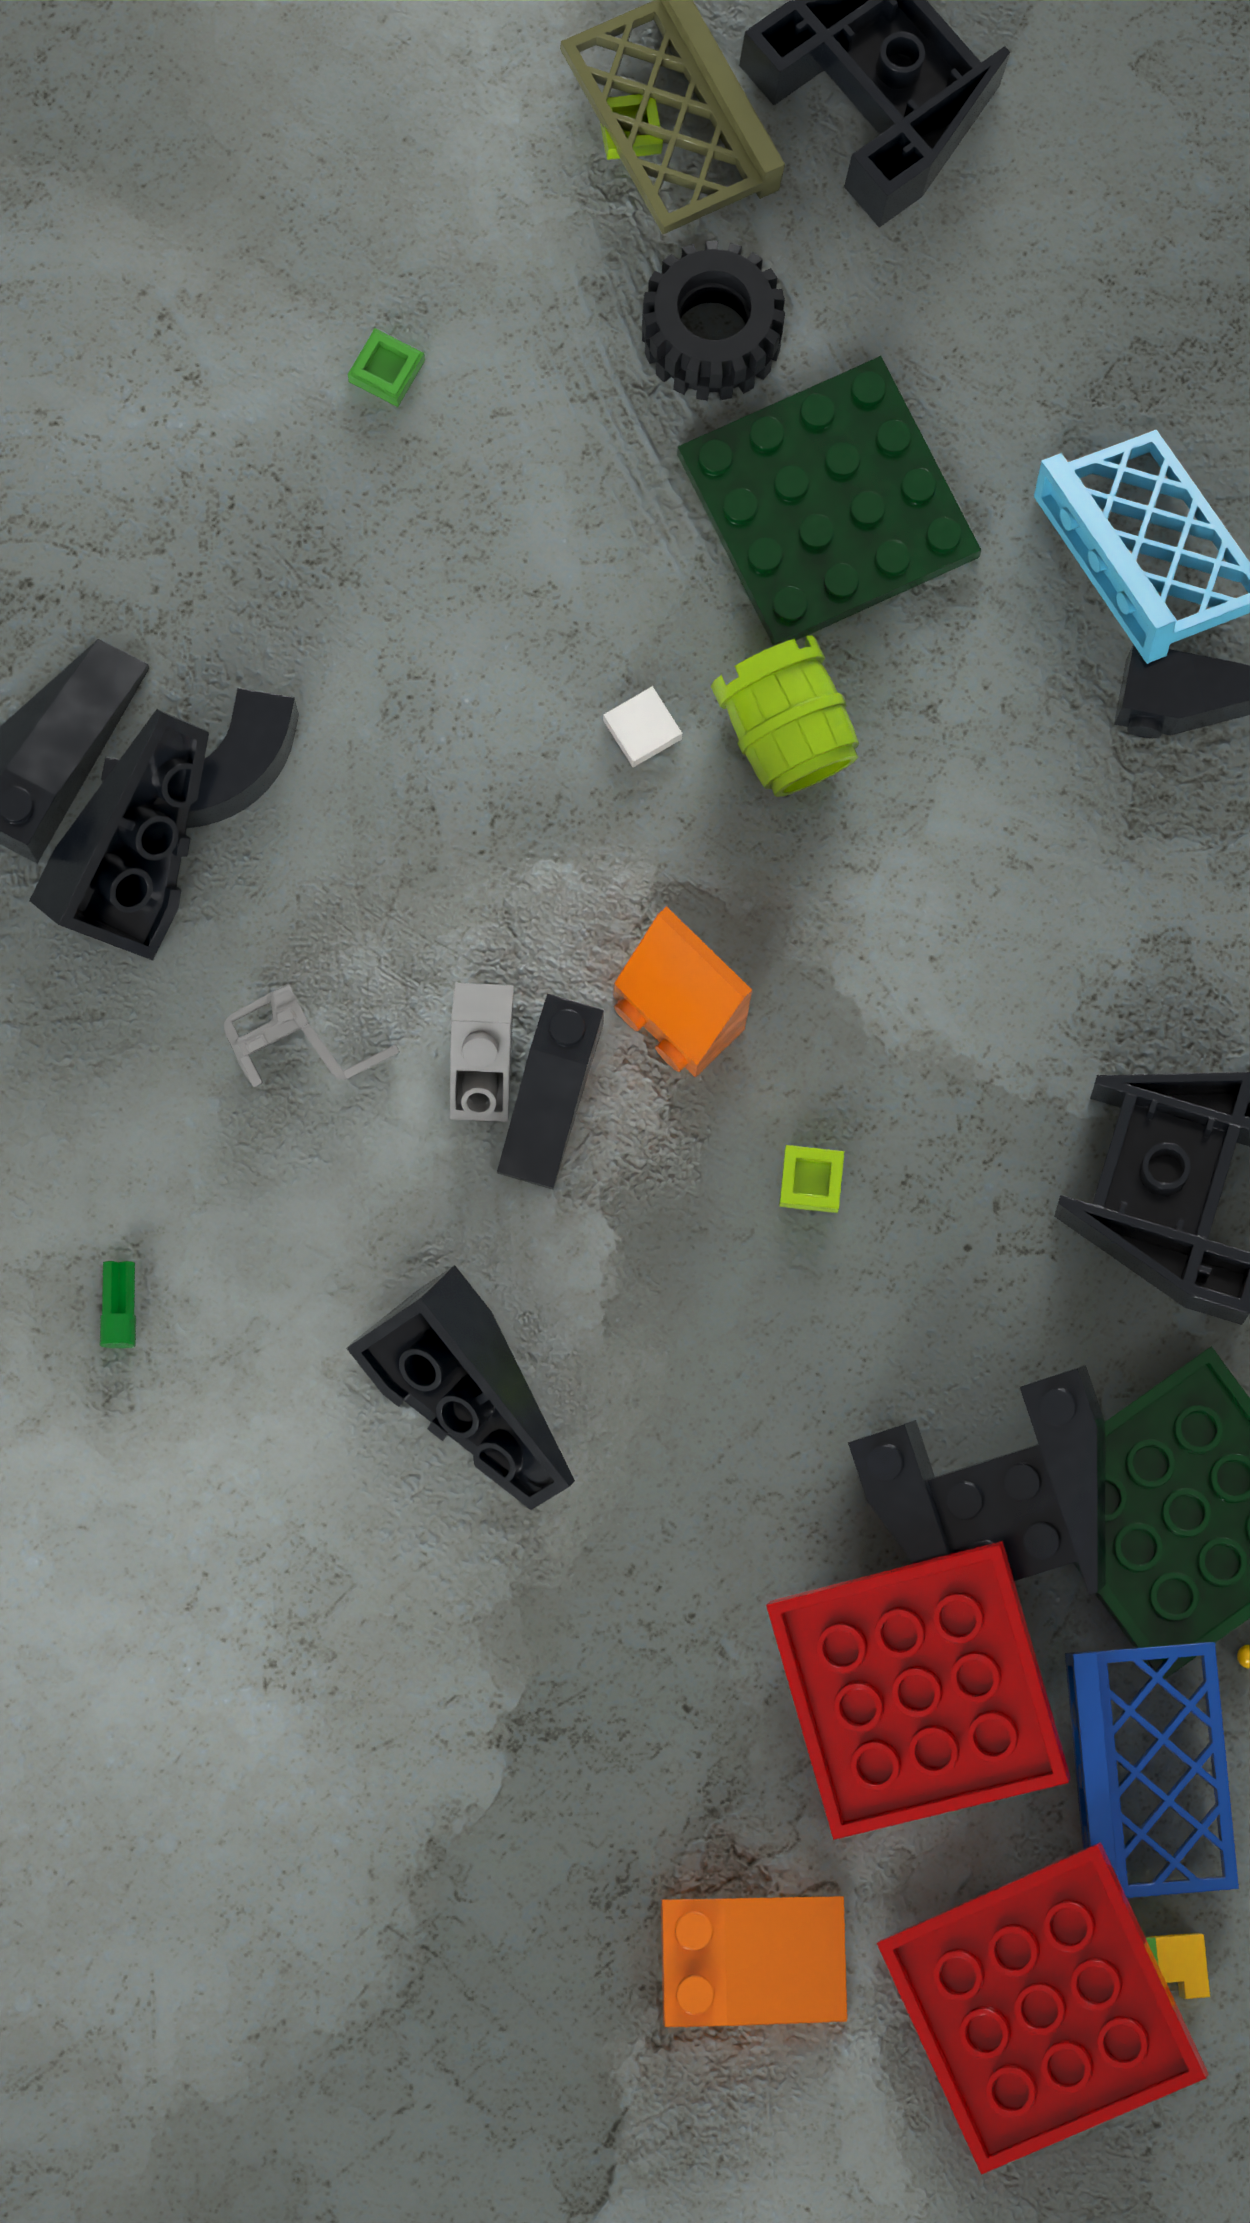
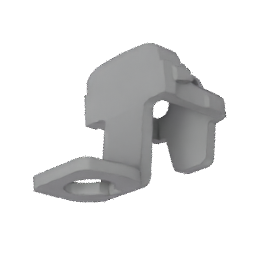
[224,984,400,1087]

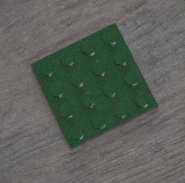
[677,356,981,646]
[1073,1346,1250,1679]

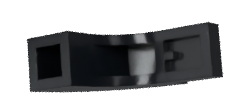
[101,688,299,828]

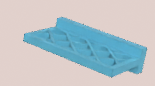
[1034,430,1250,664]

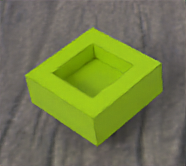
[600,94,663,160]
[779,1145,845,1213]

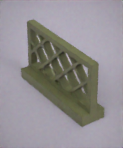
[560,0,785,234]

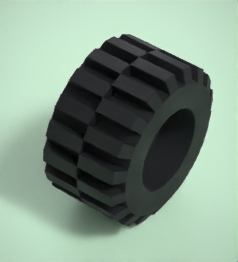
[642,241,785,401]

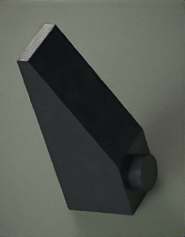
[1114,644,1250,738]
[497,993,604,1190]

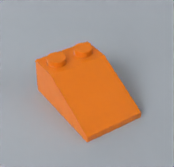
[613,906,752,1078]
[661,1896,847,2027]

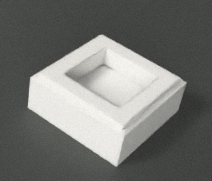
[603,686,682,767]

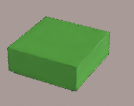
[348,328,425,407]

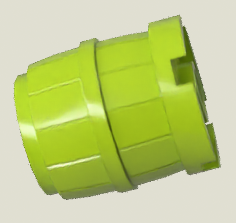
[711,635,859,797]

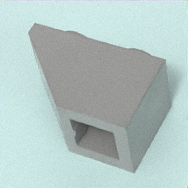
[450,983,514,1122]

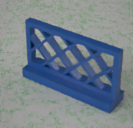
[1065,1642,1239,1898]

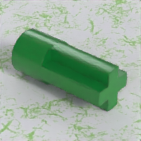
[100,1261,136,1348]

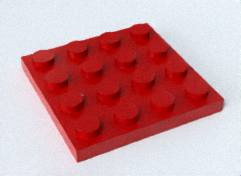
[766,1541,1071,1840]
[877,1842,1209,2175]

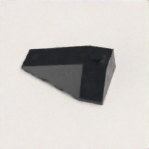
[0,639,149,863]
[29,709,209,960]
[346,1265,575,1510]

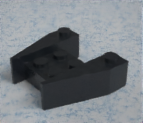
[739,0,1010,228]
[1054,1072,1250,1325]
[848,1365,1106,1595]

